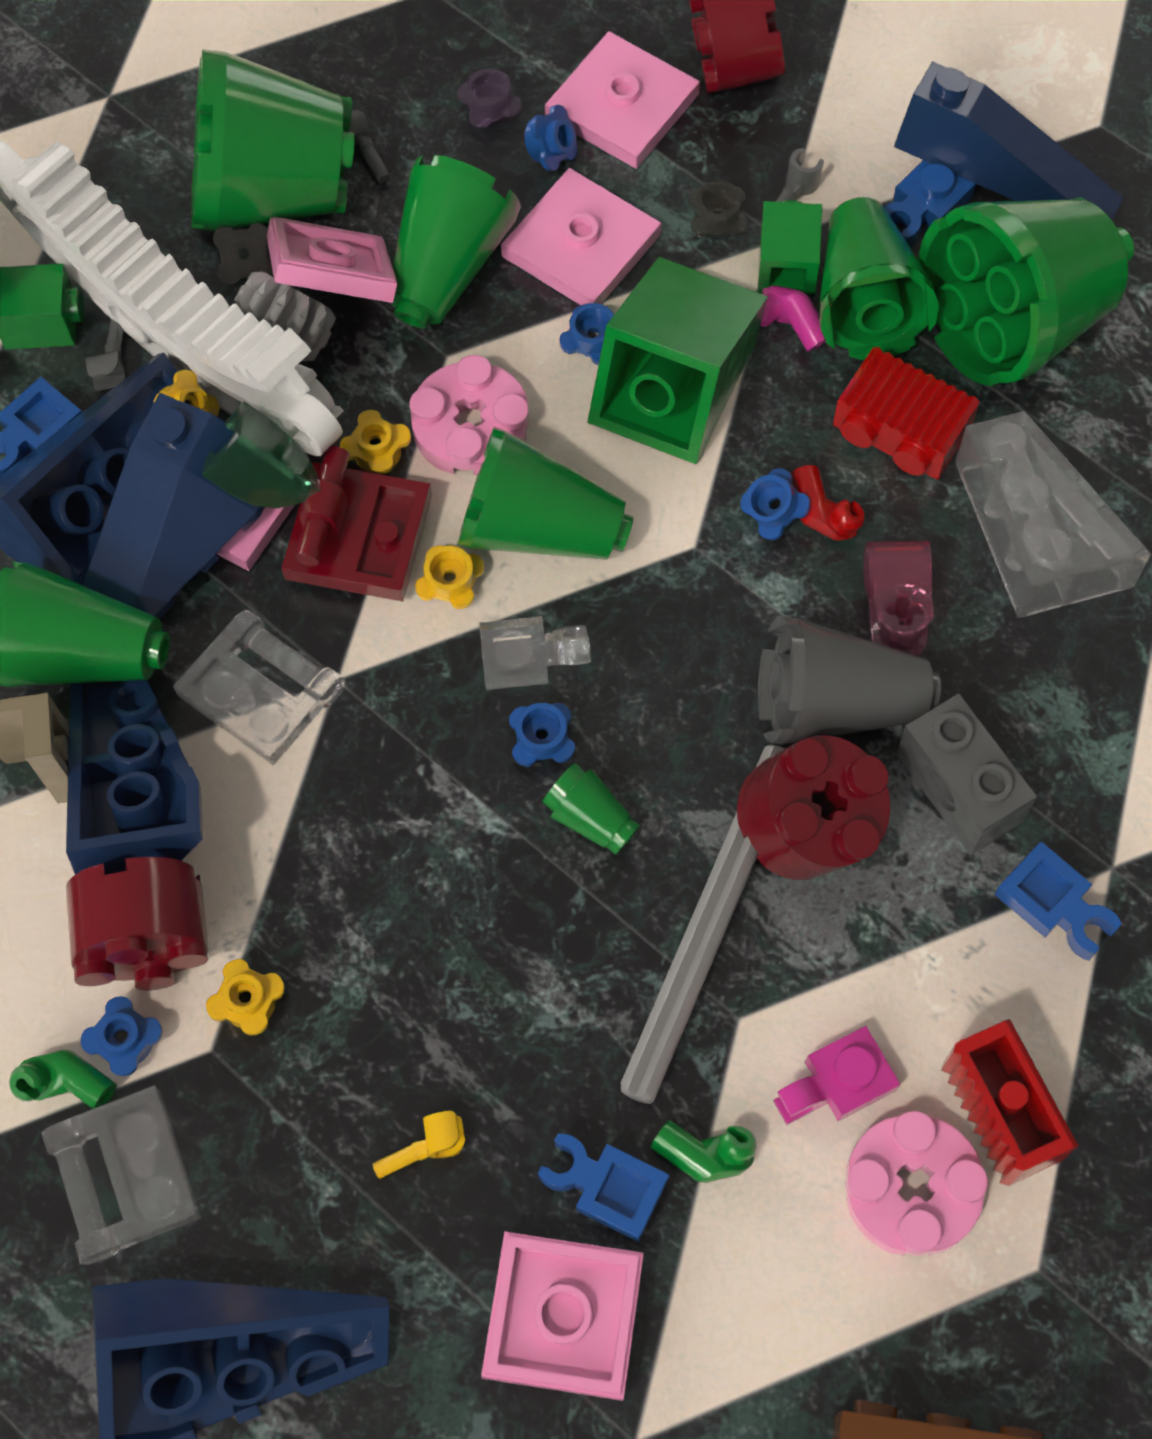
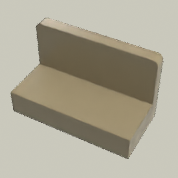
[0,693,69,804]

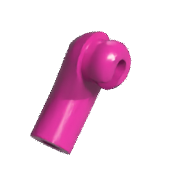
[761,285,826,352]

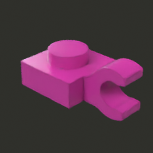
[773,1026,901,1125]

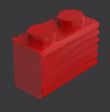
[833,347,980,480]
[941,1019,1078,1186]

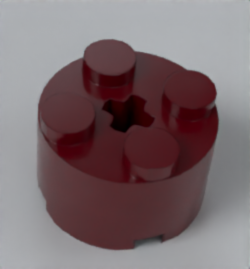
[689,0,785,93]
[737,735,890,880]
[66,857,209,991]

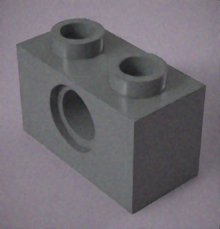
[896,693,1037,856]

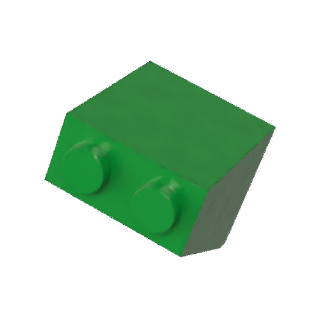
[587,257,768,464]

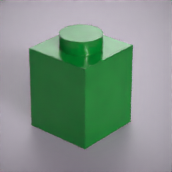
[757,200,822,297]
[0,263,85,349]

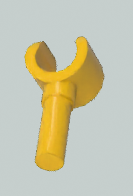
[373,1111,465,1179]

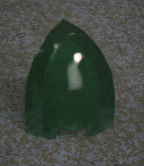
[202,401,321,508]

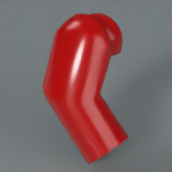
[791,465,865,541]

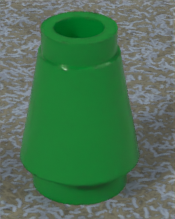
[542,763,641,855]

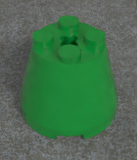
[191,49,354,231]
[918,197,1134,386]

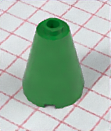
[389,155,522,329]
[818,197,939,360]
[457,426,633,560]
[0,561,170,687]

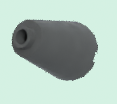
[758,616,941,744]

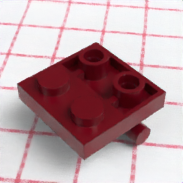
[281,446,432,602]

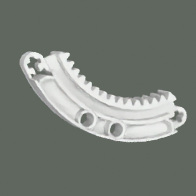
[0,140,343,456]

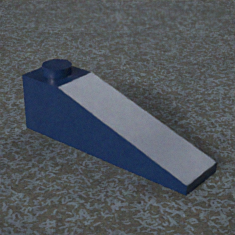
[893,61,1123,221]
[0,352,190,585]
[83,393,287,619]
[66,680,203,875]
[92,1278,389,1439]

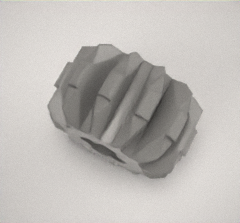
[234,271,336,362]

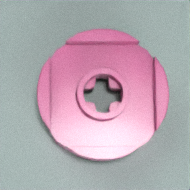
[409,355,529,475]
[845,1111,988,1256]

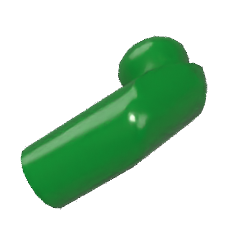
[9,1049,117,1111]
[650,1120,757,1183]

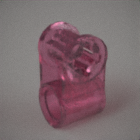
[864,540,933,656]

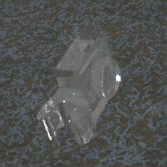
[479,616,591,690]

